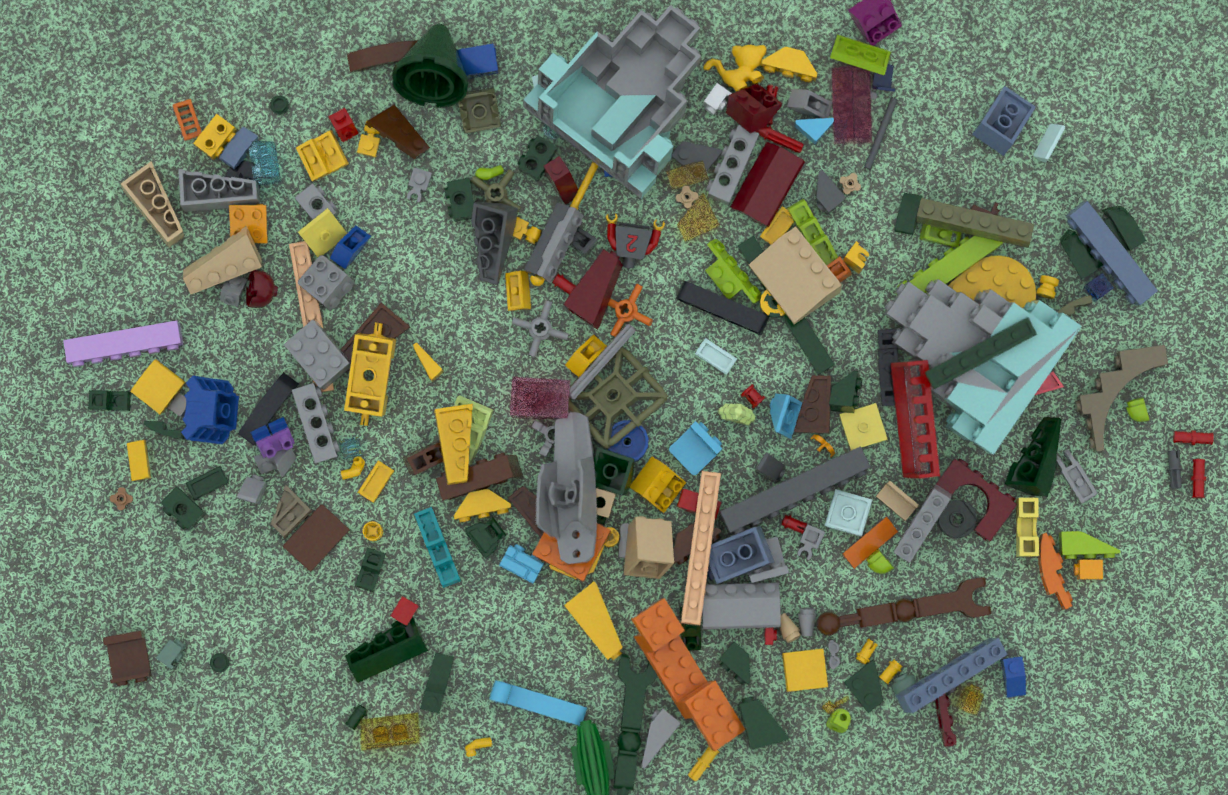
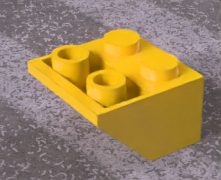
[630,456,687,513]

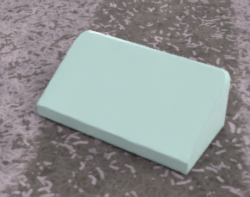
[1033,124,1065,163]

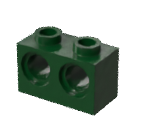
[517,135,558,182]

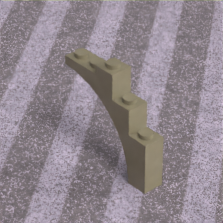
[1075,345,1168,453]

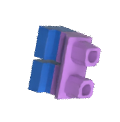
[250,417,295,458]

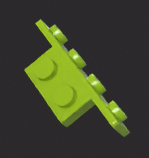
[705,239,761,304]

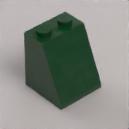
[738,696,790,750]

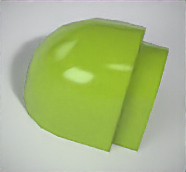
[1126,397,1150,422]
[866,548,894,574]
[826,709,851,733]

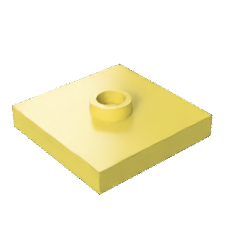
[298,208,347,257]
[839,403,888,451]

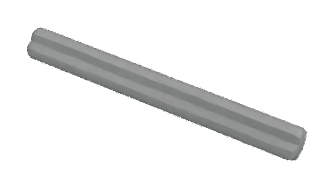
[566,324,635,400]

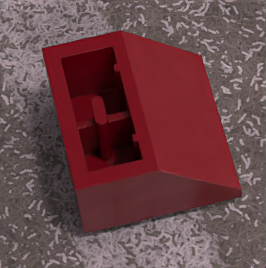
[726,83,782,133]

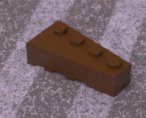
[436,452,523,501]

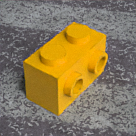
[193,114,237,160]

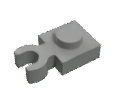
[407,167,432,203]
[797,523,825,560]

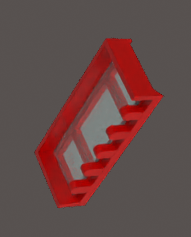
[891,360,940,479]

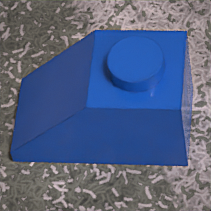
[330,226,371,269]
[1000,656,1026,698]

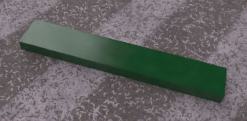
[924,317,1037,390]

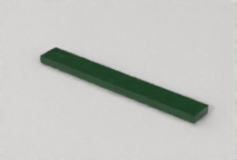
[737,236,835,375]

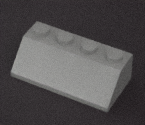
[702,582,781,630]

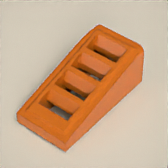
[172,99,202,141]

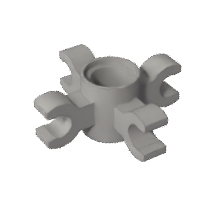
[532,413,565,457]

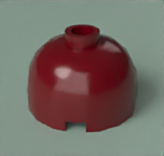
[246,270,278,308]

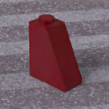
[543,156,578,205]

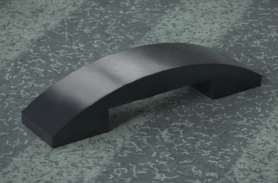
[877,329,898,406]
[238,372,299,445]

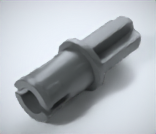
[1167,450,1183,489]

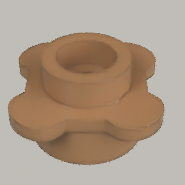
[110,487,133,510]

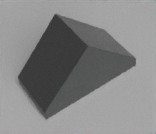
[570,227,598,258]

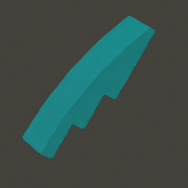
[414,507,461,588]

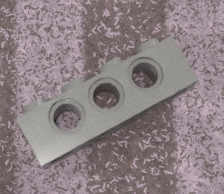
[706,124,759,206]
[292,383,340,463]
[893,484,952,563]

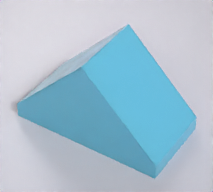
[795,118,834,144]

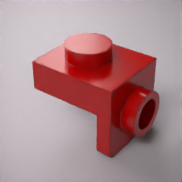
[328,108,359,142]
[764,628,777,645]

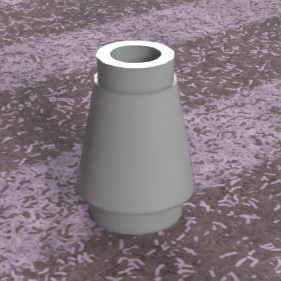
[798,608,817,636]

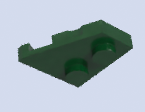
[844,660,883,713]

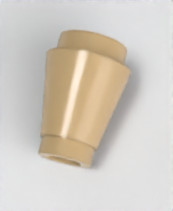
[779,613,801,643]

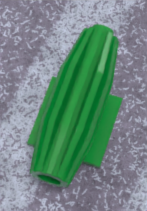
[571,720,615,795]

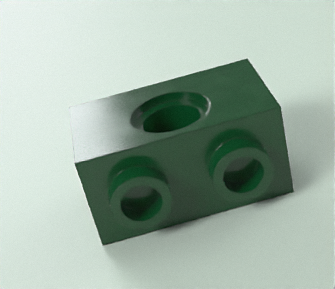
[444,178,474,222]
[161,486,207,530]

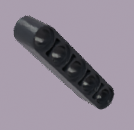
[676,281,769,335]

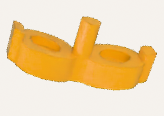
[810,434,835,458]

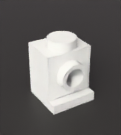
[703,83,732,115]

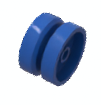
[607,420,649,463]

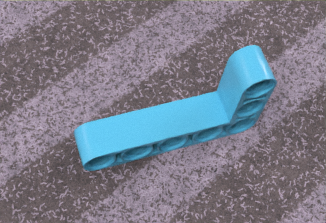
[489,680,587,726]

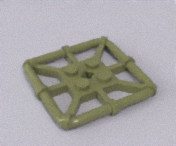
[561,346,668,448]

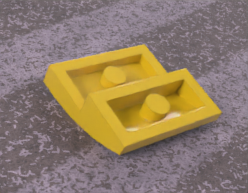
[296,130,349,181]
[130,359,186,414]
[782,649,828,692]

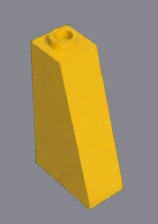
[564,581,623,660]

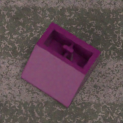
[848,0,902,46]

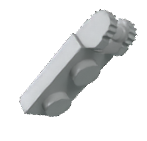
[1056,449,1098,504]

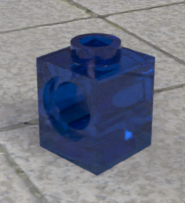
[1084,273,1114,302]

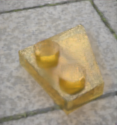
[677,193,720,242]

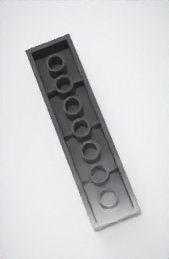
[719,446,871,535]

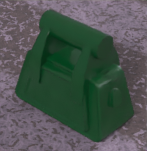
[465,517,506,559]

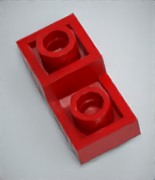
[676,489,722,520]

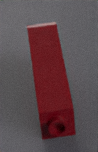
[563,249,623,330]

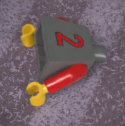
[606,213,665,268]

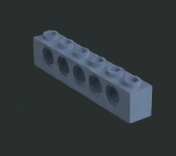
[895,638,1008,713]

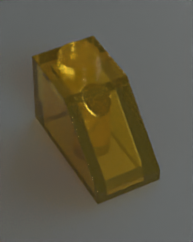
[955,684,984,716]

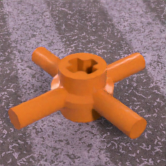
[608,283,653,337]

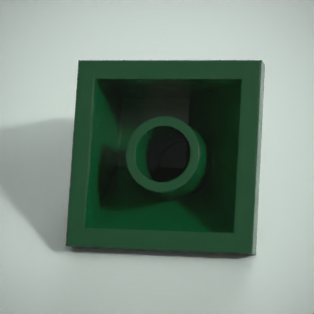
[594,447,634,496]

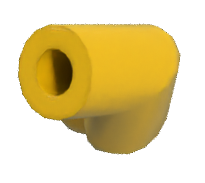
[341,456,365,480]
[464,737,492,757]

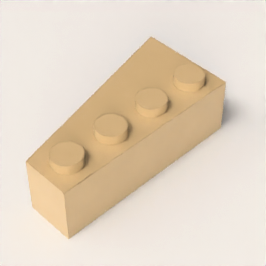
[121,162,184,248]
[183,226,262,295]

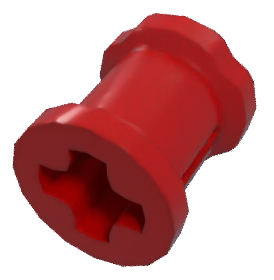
[741,384,766,409]

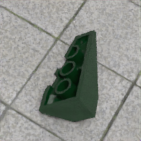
[1005,417,1062,497]

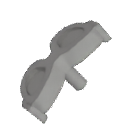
[828,640,840,669]

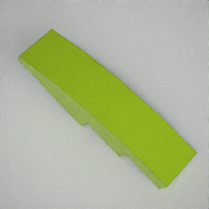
[787,199,838,265]

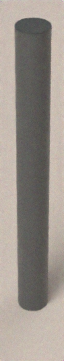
[864,97,898,170]

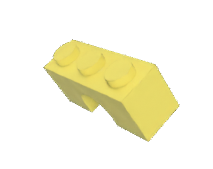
[1016,498,1039,557]

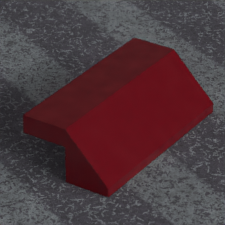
[730,142,805,227]

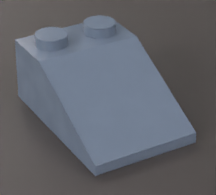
[972,86,1036,156]
[709,526,775,584]

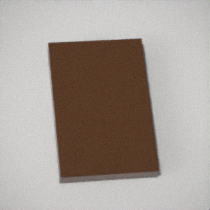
[283,504,350,572]

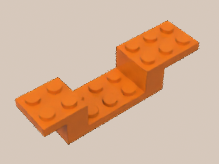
[631,598,746,751]

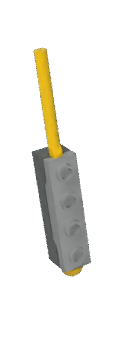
[524,161,598,286]

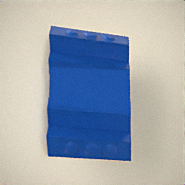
[181,376,239,445]

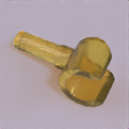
[822,696,850,713]

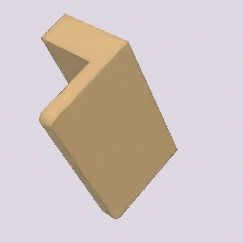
[875,481,919,521]

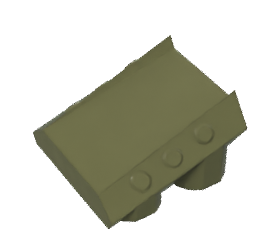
[458,88,501,133]

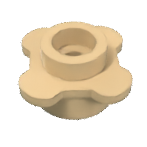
[839,173,861,194]
[676,186,698,208]

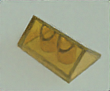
[360,713,422,750]

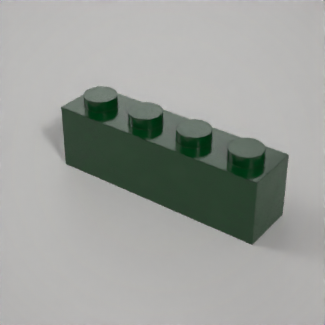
[345,617,428,683]

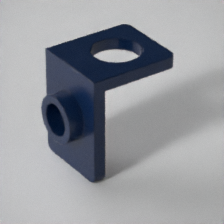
[872,64,895,91]

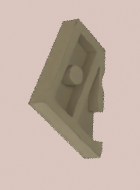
[271,485,312,538]

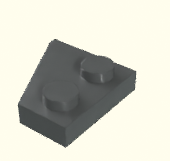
[672,141,723,180]

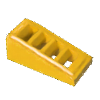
[413,343,443,382]

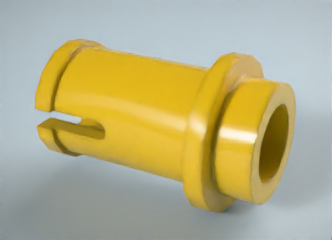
[856,639,878,665]
[878,660,903,684]

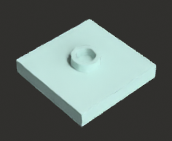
[825,489,873,537]

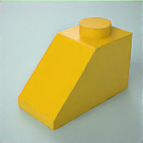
[565,334,607,377]

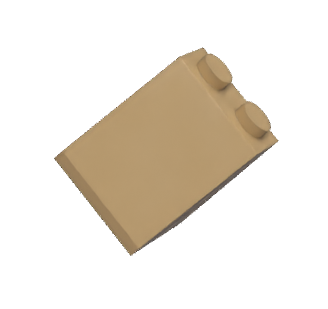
[624,516,674,579]

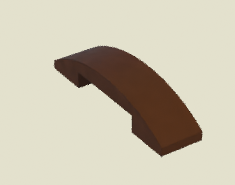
[347,40,418,73]

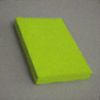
[830,35,891,75]

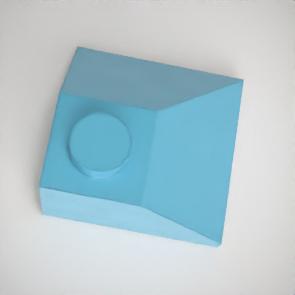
[770,393,803,439]

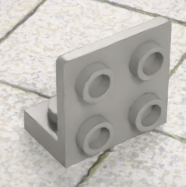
[748,537,789,583]

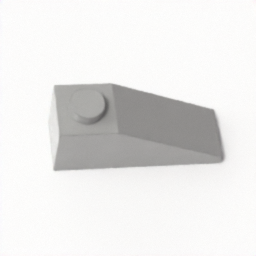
[641,708,681,769]

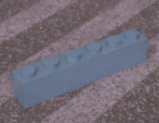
[1065,201,1158,305]

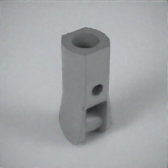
[618,523,629,558]

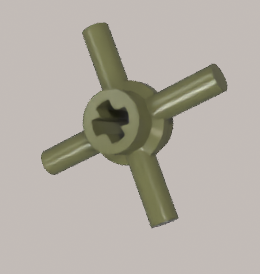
[470,169,522,214]

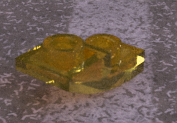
[666,160,709,190]

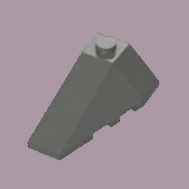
[471,202,518,285]

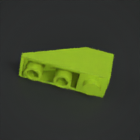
[1059,531,1121,559]

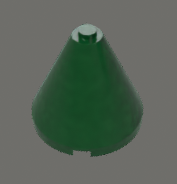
[392,24,468,108]

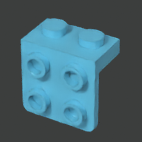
[669,421,722,475]

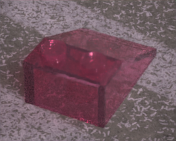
[510,377,570,419]

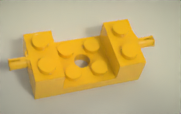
[344,322,396,426]

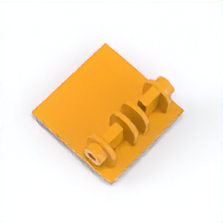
[229,204,268,243]

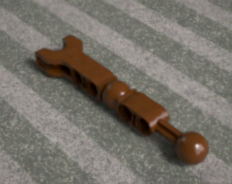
[816,577,992,636]

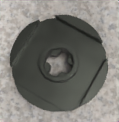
[938,500,977,538]

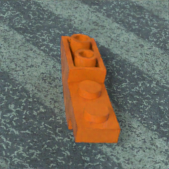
[1038,532,1073,610]

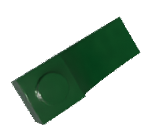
[420,652,454,714]

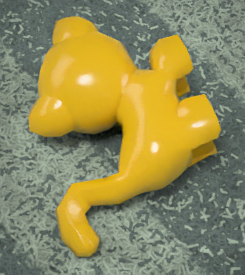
[703,45,766,92]

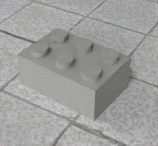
[284,319,351,390]

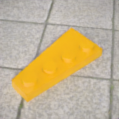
[434,404,473,485]

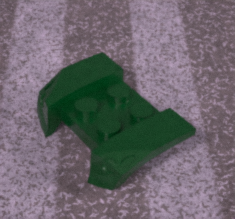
[1060,206,1147,279]

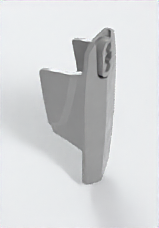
[536,412,597,564]

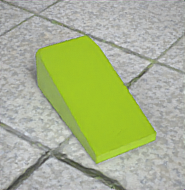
[919,224,962,248]

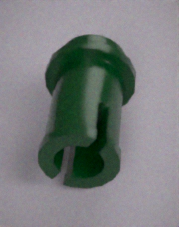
[345,704,368,730]

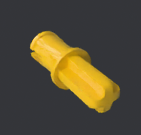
[688,746,719,781]

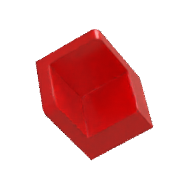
[391,596,420,625]

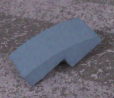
[219,126,258,169]

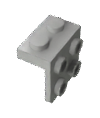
[298,255,355,312]

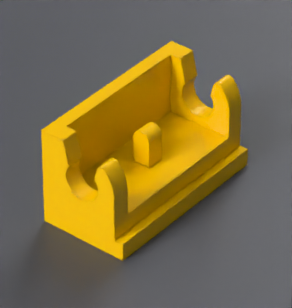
[843,241,869,274]

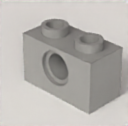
[295,183,338,220]

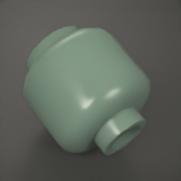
[891,673,917,695]

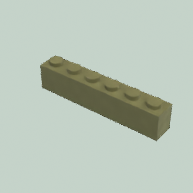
[916,198,1035,248]

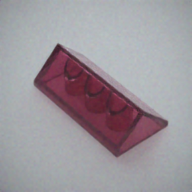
[832,65,872,144]

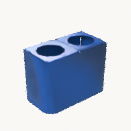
[457,44,498,79]

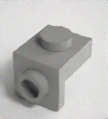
[220,276,247,307]

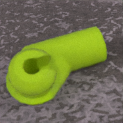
[475,165,504,181]

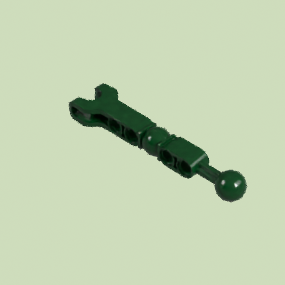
[614,653,657,795]

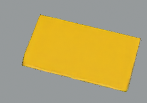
[505,271,531,311]
[127,440,151,481]

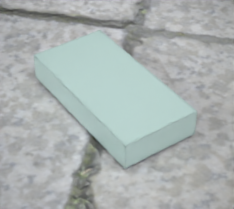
[695,338,737,375]

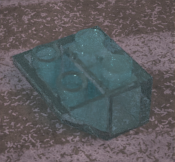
[248,141,281,186]

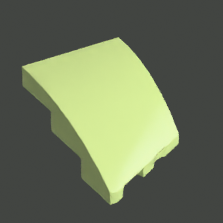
[454,395,494,465]

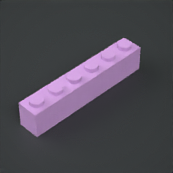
[63,321,183,367]

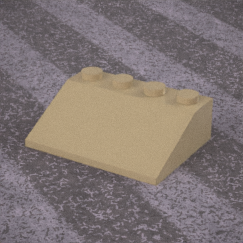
[749,227,842,324]

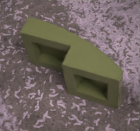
[1057,295,1093,317]

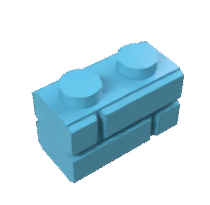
[499,544,544,584]

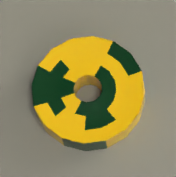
[760,290,786,318]

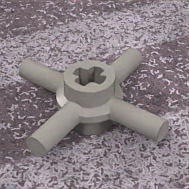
[512,300,569,357]

